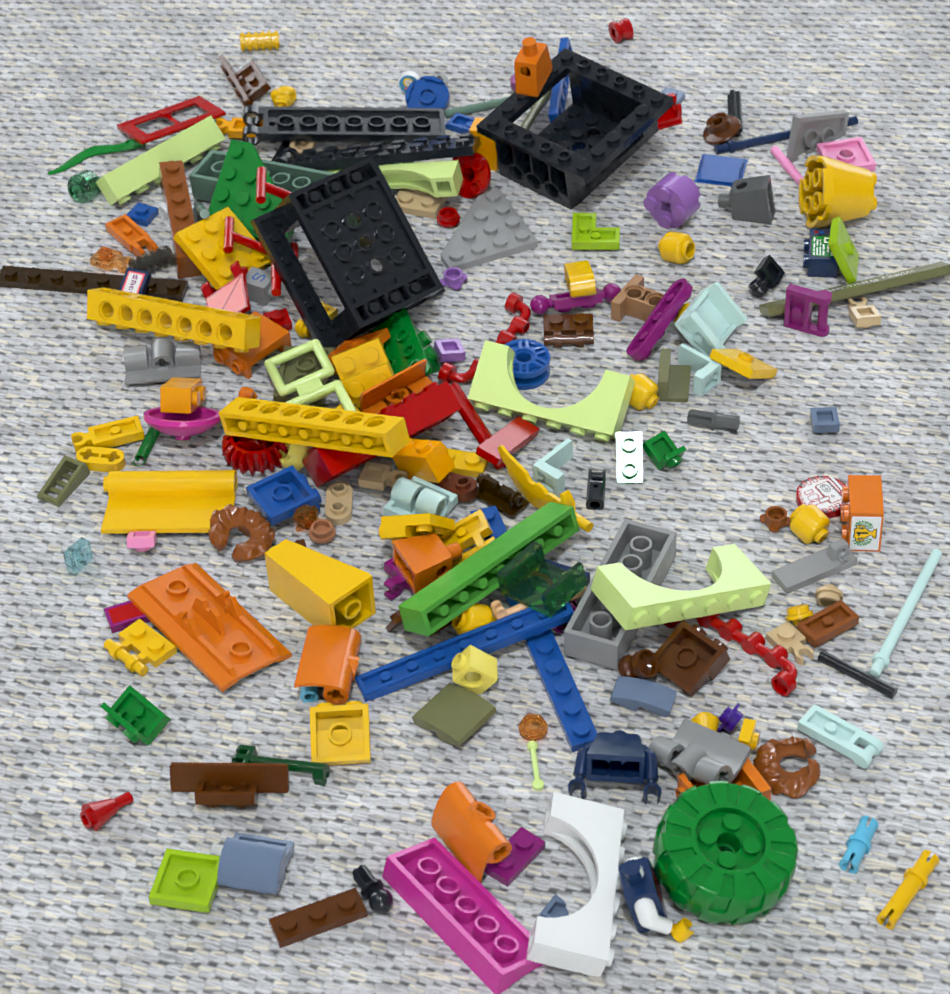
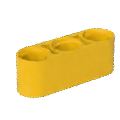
[564,260,596,298]

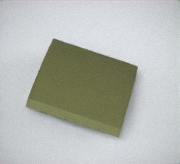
[412,683,497,747]

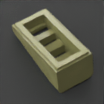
[37,455,90,507]

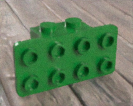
[369,309,440,376]

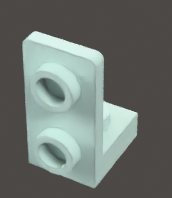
[678,343,721,397]
[533,438,573,497]

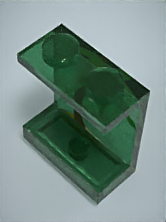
[496,541,588,618]

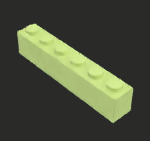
[96,116,225,205]

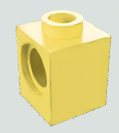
[451,645,498,694]

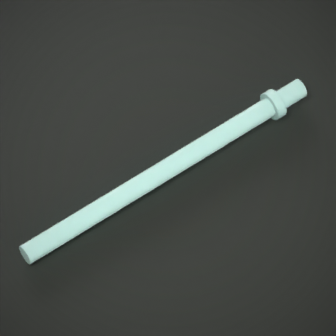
[868,549,942,678]

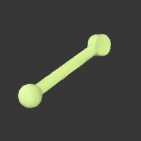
[527,740,544,791]

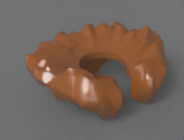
[208,504,275,563]
[753,736,821,799]

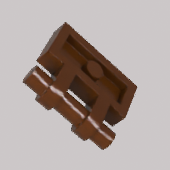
[543,313,594,348]

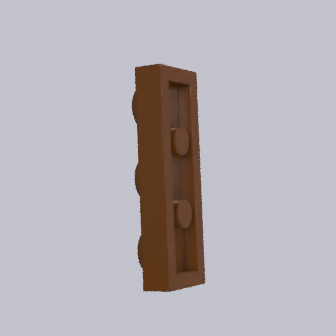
[268,887,368,948]

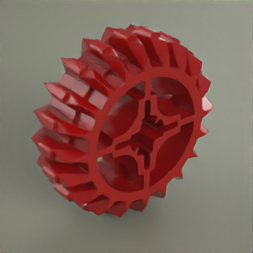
[222,435,289,476]

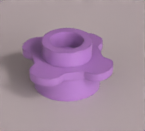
[440,267,468,290]

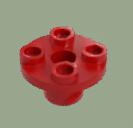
[452,152,491,198]

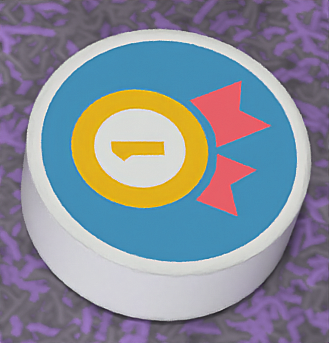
[398,71,420,93]

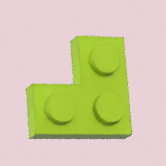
[571,213,620,250]

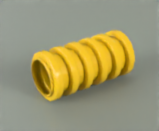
[240,30,280,52]

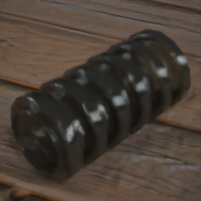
[128,245,175,274]

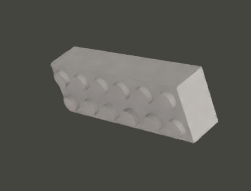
[564,519,677,670]

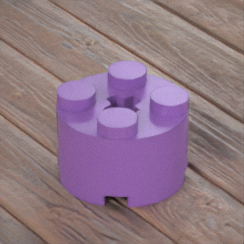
[643,172,701,229]

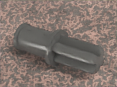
[687,409,740,433]

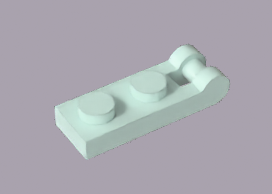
[797,704,884,769]

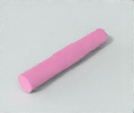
[770,146,804,186]

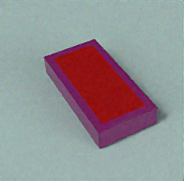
[104,601,151,633]

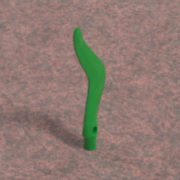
[47,139,146,175]

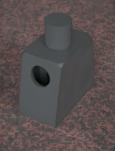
[718,175,776,225]

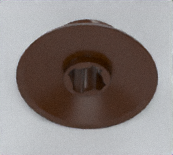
[703,112,741,144]

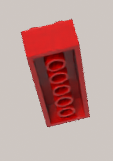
[302,381,462,488]

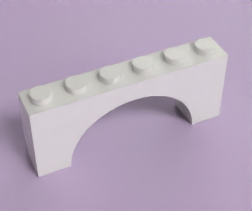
[526,792,627,977]

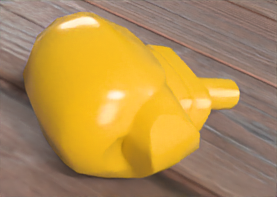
[271,86,297,107]

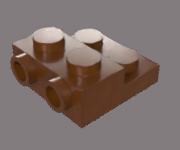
[654,620,731,697]

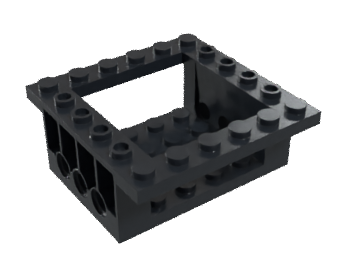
[476,48,674,210]
[251,156,446,348]

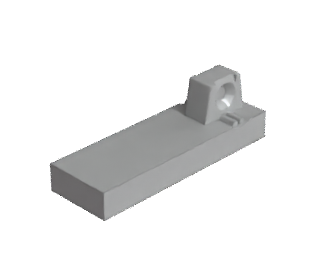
[772,538,857,594]

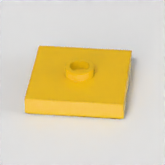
[709,349,778,379]

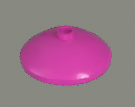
[144,406,221,441]

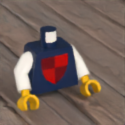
[618,856,694,943]

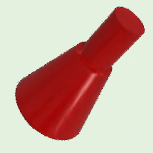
[80,792,134,831]

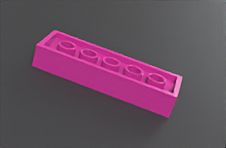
[382,837,543,994]

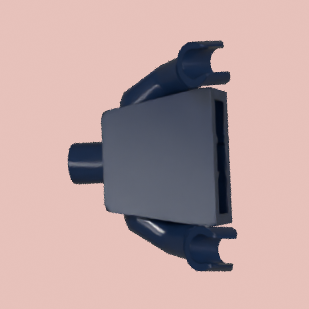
[568,730,662,805]

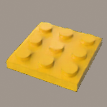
[173,207,271,290]

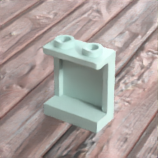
[674,282,748,357]

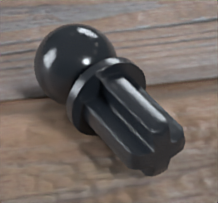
[352,865,393,913]

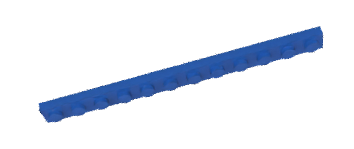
[470,505,597,752]

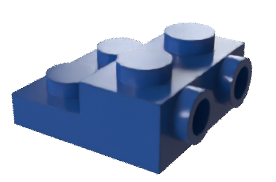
[246,465,322,526]

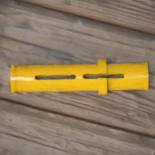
[876,850,940,930]

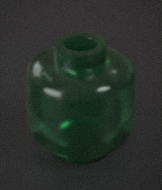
[67,170,101,203]

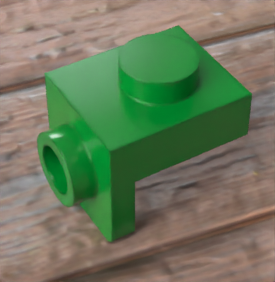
[642,430,687,470]

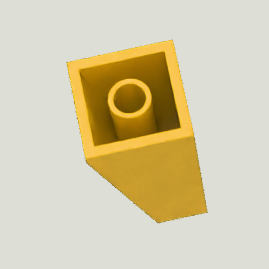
[264,539,376,629]

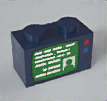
[803,229,838,278]

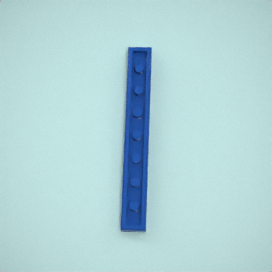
[355,597,574,702]

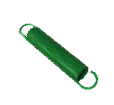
[133,427,160,466]

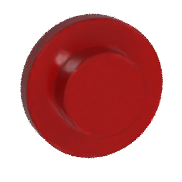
[437,207,460,227]

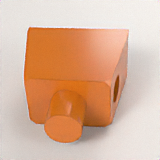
[514,37,553,97]
[393,533,463,594]

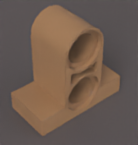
[611,274,664,322]

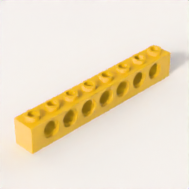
[87,287,261,353]
[219,397,410,458]

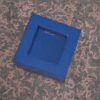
[126,202,159,227]

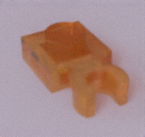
[89,246,135,274]

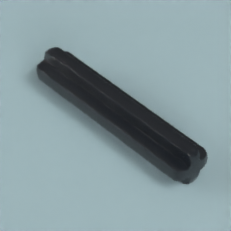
[728,89,743,137]

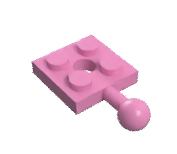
[816,137,876,172]

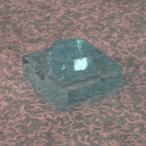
[63,537,93,575]

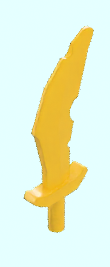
[498,445,594,532]

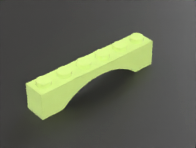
[324,160,463,197]

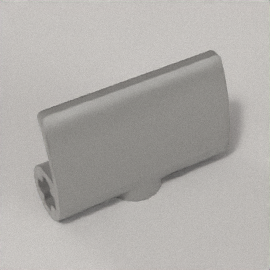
[124,338,201,385]
[649,719,751,785]

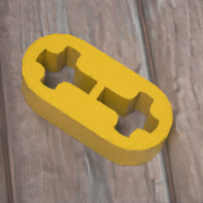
[76,446,126,473]

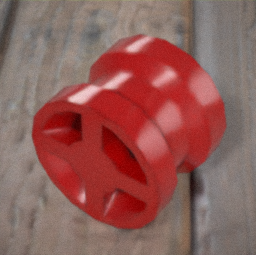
[608,18,634,43]

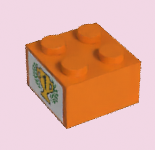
[840,475,884,552]

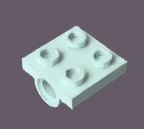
[383,476,458,517]

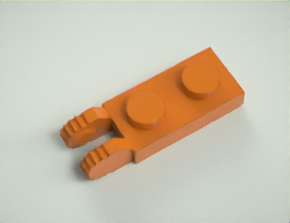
[105,214,160,262]

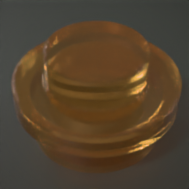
[519,713,548,741]

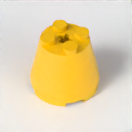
[798,155,877,228]

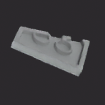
[786,110,849,163]

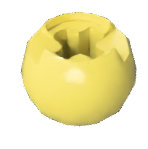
[279,443,310,471]

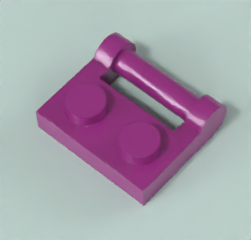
[784,284,832,337]

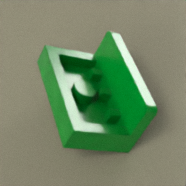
[100,685,171,746]

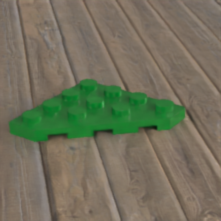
[208,139,294,243]

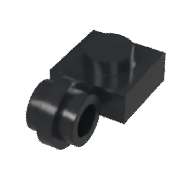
[748,255,785,298]

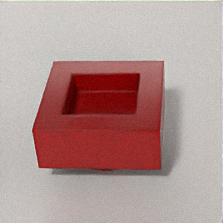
[263,308,293,330]

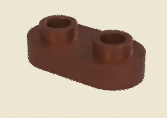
[429,472,479,502]

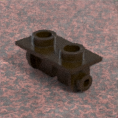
[476,473,529,518]

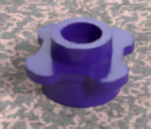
[718,703,744,733]

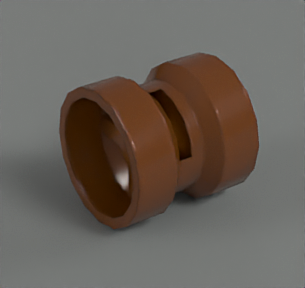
[618,649,659,679]

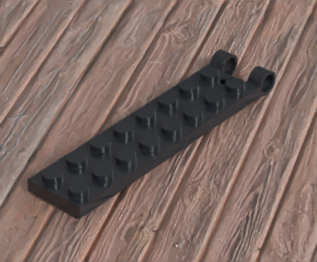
[242,105,445,146]
[273,133,481,170]

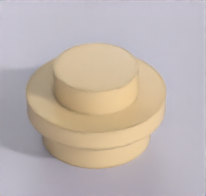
[815,584,843,607]

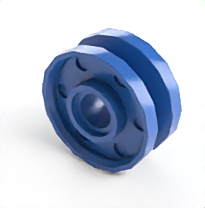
[504,339,551,390]

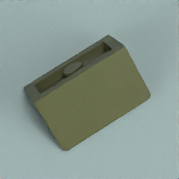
[657,349,691,403]

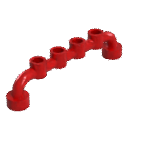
[438,292,531,384]
[663,614,797,696]

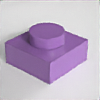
[434,338,466,363]

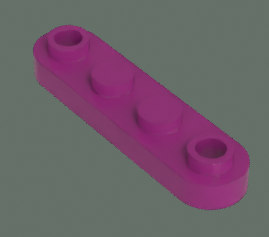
[626,278,693,361]

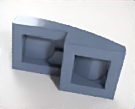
[610,676,677,717]

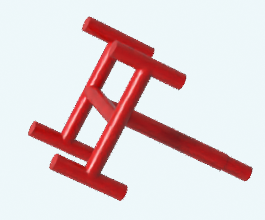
[223,166,299,296]

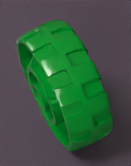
[653,781,798,925]

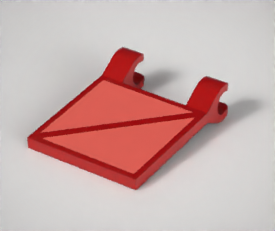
[201,260,251,314]

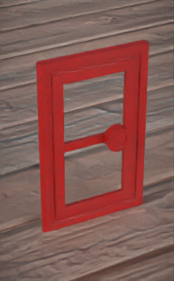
[117,96,226,145]

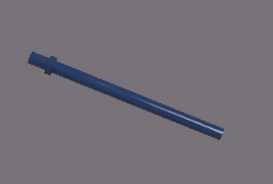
[714,116,858,155]

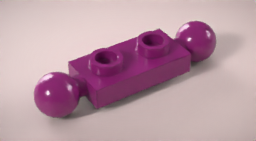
[530,283,621,315]

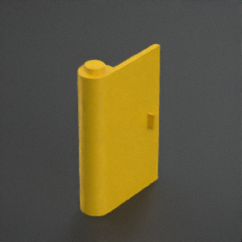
[101,470,238,534]

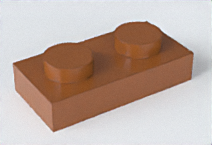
[796,600,859,648]

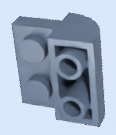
[217,833,294,894]

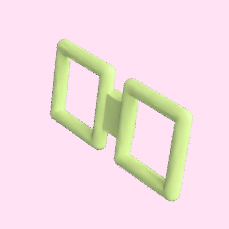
[264,339,357,412]

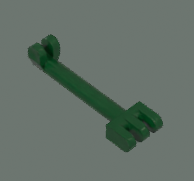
[231,745,331,787]

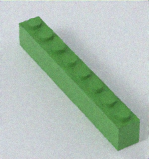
[398,502,580,637]

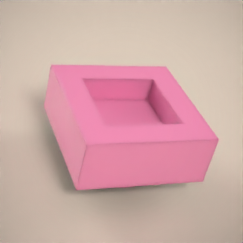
[126,531,157,552]

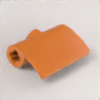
[360,359,433,414]
[294,625,362,705]
[431,781,512,883]

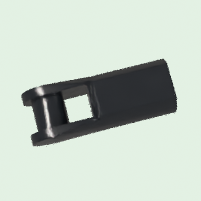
[586,469,606,510]

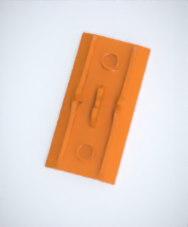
[127,563,292,692]

